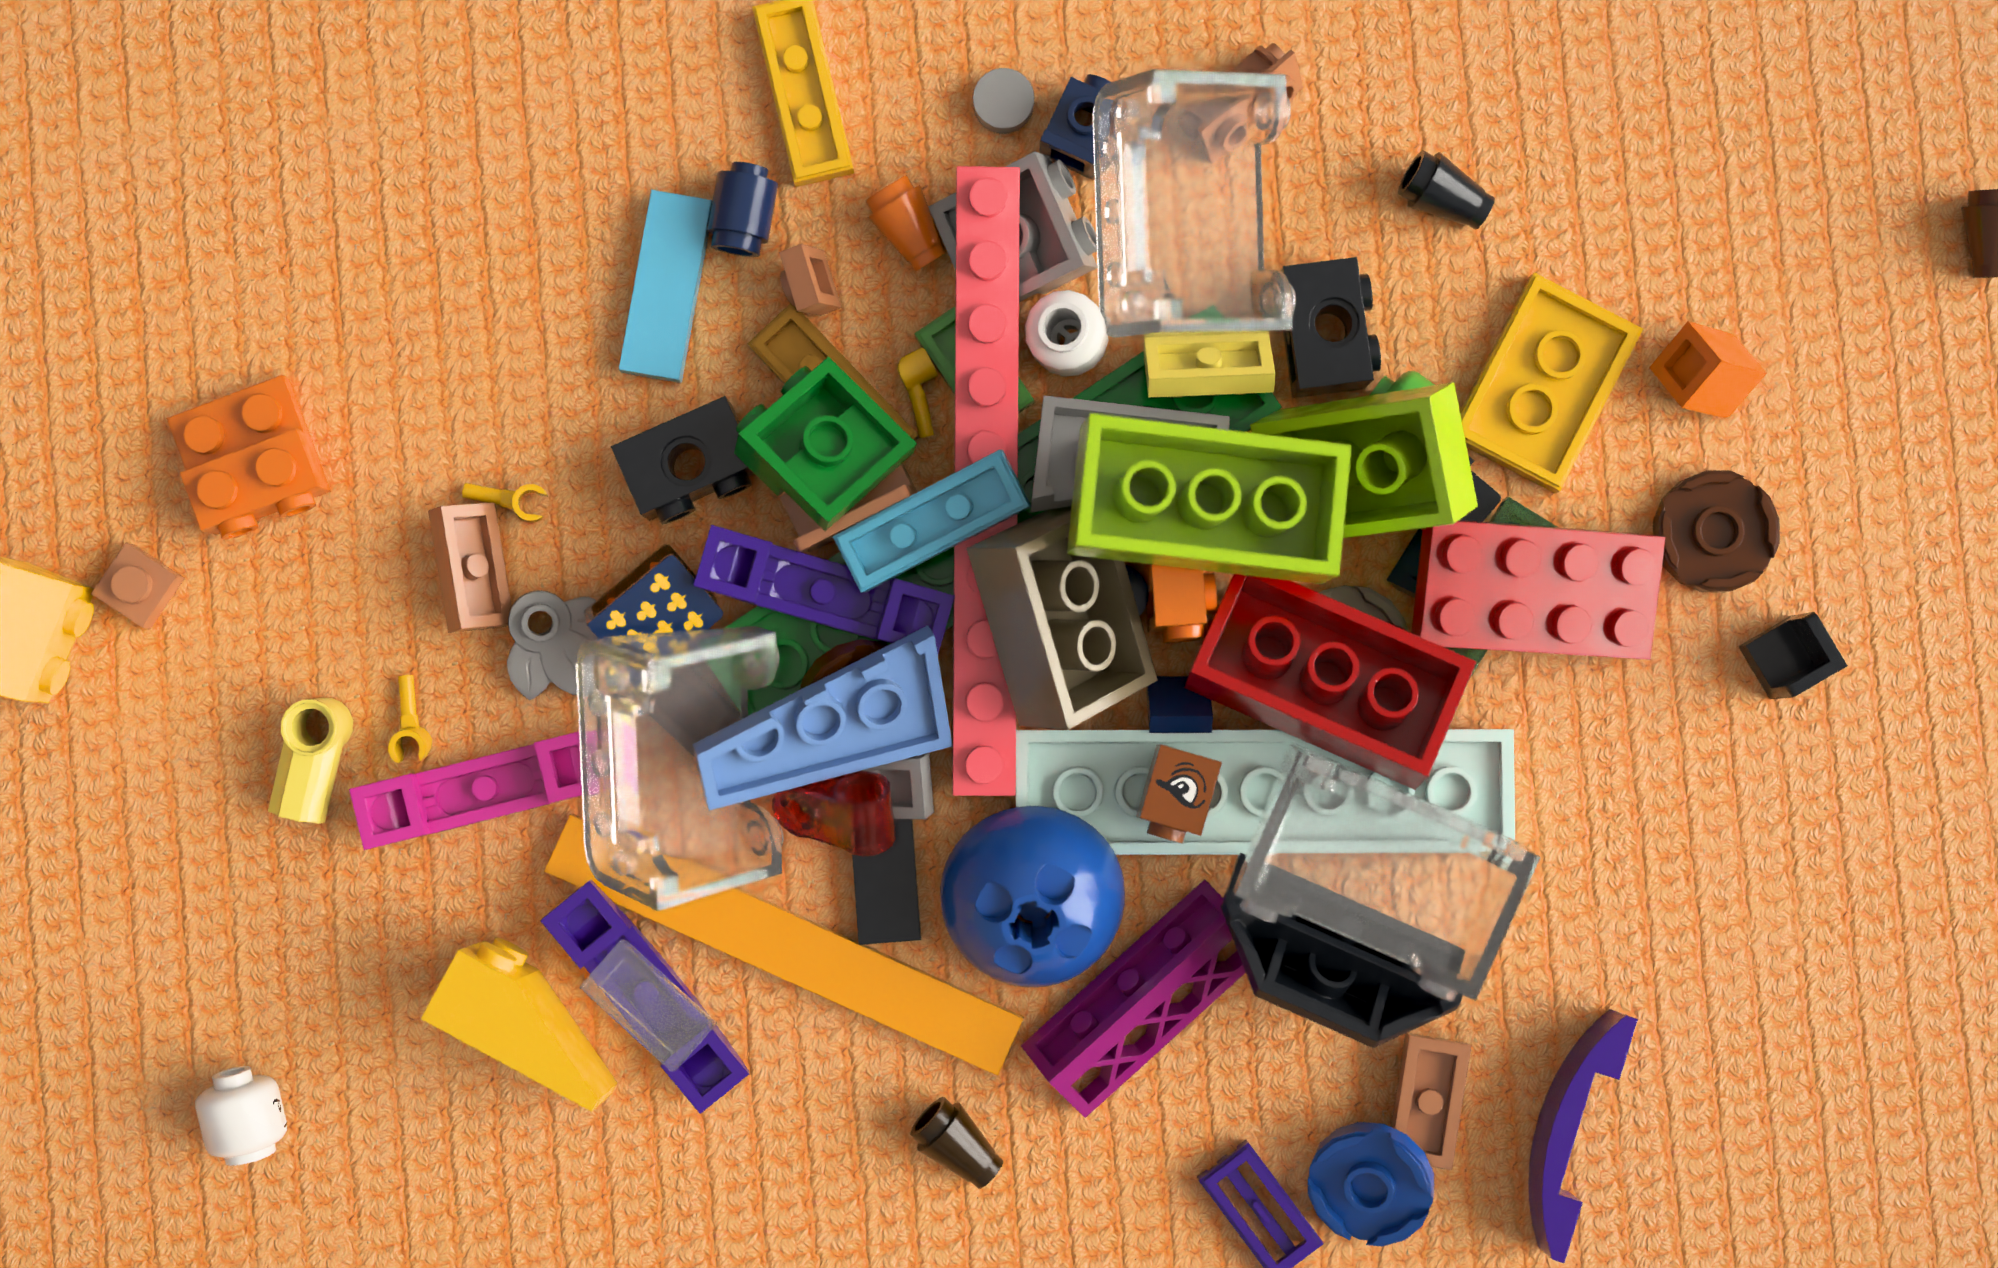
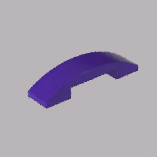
[693,525,955,654]
[540,879,750,1114]
[1528,1009,1638,1263]

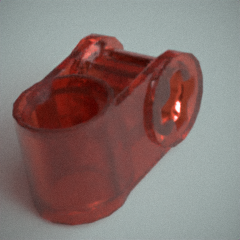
[772,771,896,856]

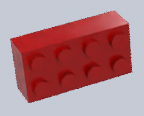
[1184,574,1477,790]

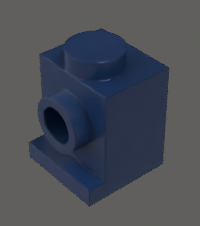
[1039,74,1127,180]

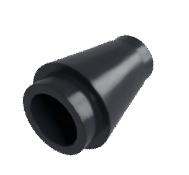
[1398,150,1495,230]

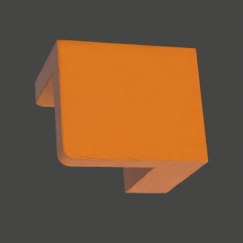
[1649,321,1767,418]

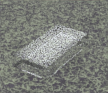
[579,939,717,1072]

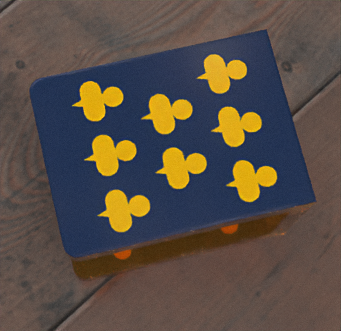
[584,544,723,686]

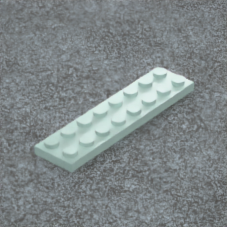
[1016,729,1515,855]

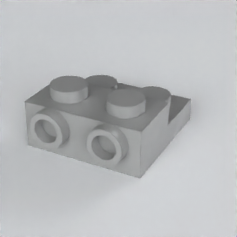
[928,151,1100,302]

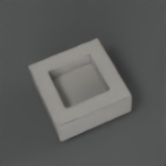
[863,753,934,820]

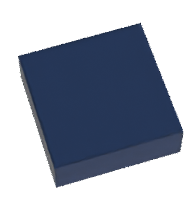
[1146,676,1213,733]

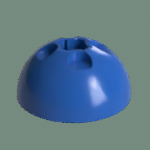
[940,806,1125,987]

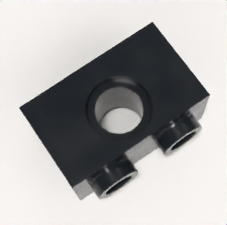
[1276,257,1381,398]
[611,396,755,524]

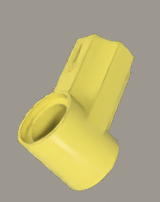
[268,698,353,824]

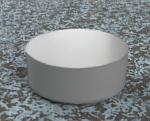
[973,68,1034,134]

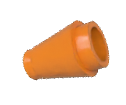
[865,175,947,272]

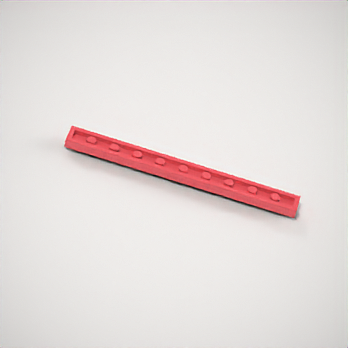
[952,166,1020,796]

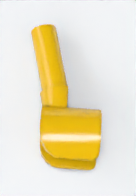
[897,348,938,438]
[462,483,548,523]
[388,675,432,763]

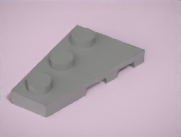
[1030,395,1230,513]

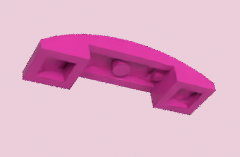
[349,727,611,850]

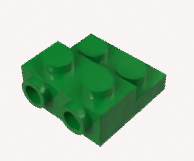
[734,357,917,531]

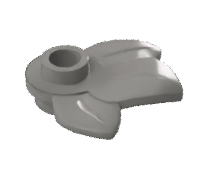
[507,590,604,700]

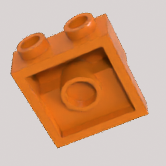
[167,375,331,540]
[1143,563,1217,643]

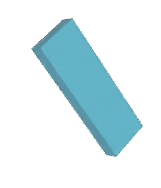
[619,190,712,383]
[833,449,1031,593]

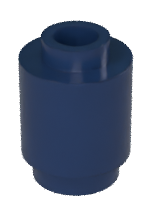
[707,162,778,257]

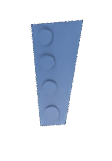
[692,625,953,811]

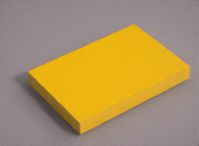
[1460,272,1643,493]

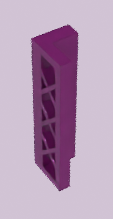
[1021,879,1246,1118]

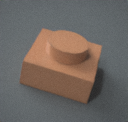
[779,244,842,316]
[91,542,185,629]

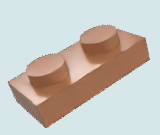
[428,503,512,633]
[1391,1033,1471,1170]

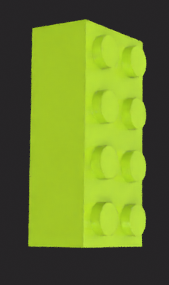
[1067,413,1351,584]

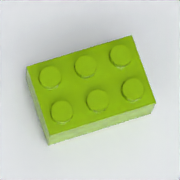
[1250,382,1478,538]

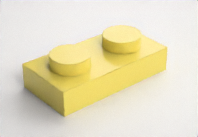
[1144,332,1275,398]

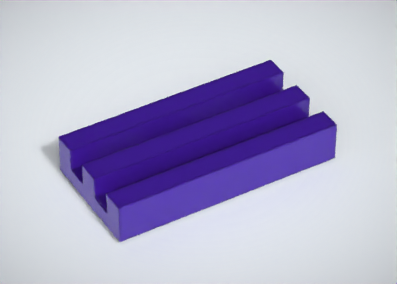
[1197,1140,1324,1268]

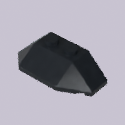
[1221,853,1472,1048]

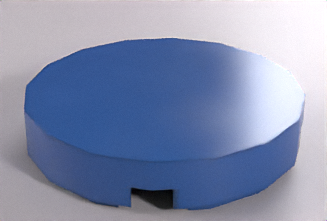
[1308,1122,1434,1246]

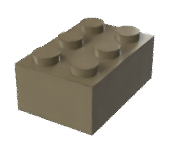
[966,506,1157,730]

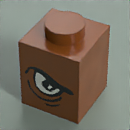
[1136,744,1222,844]

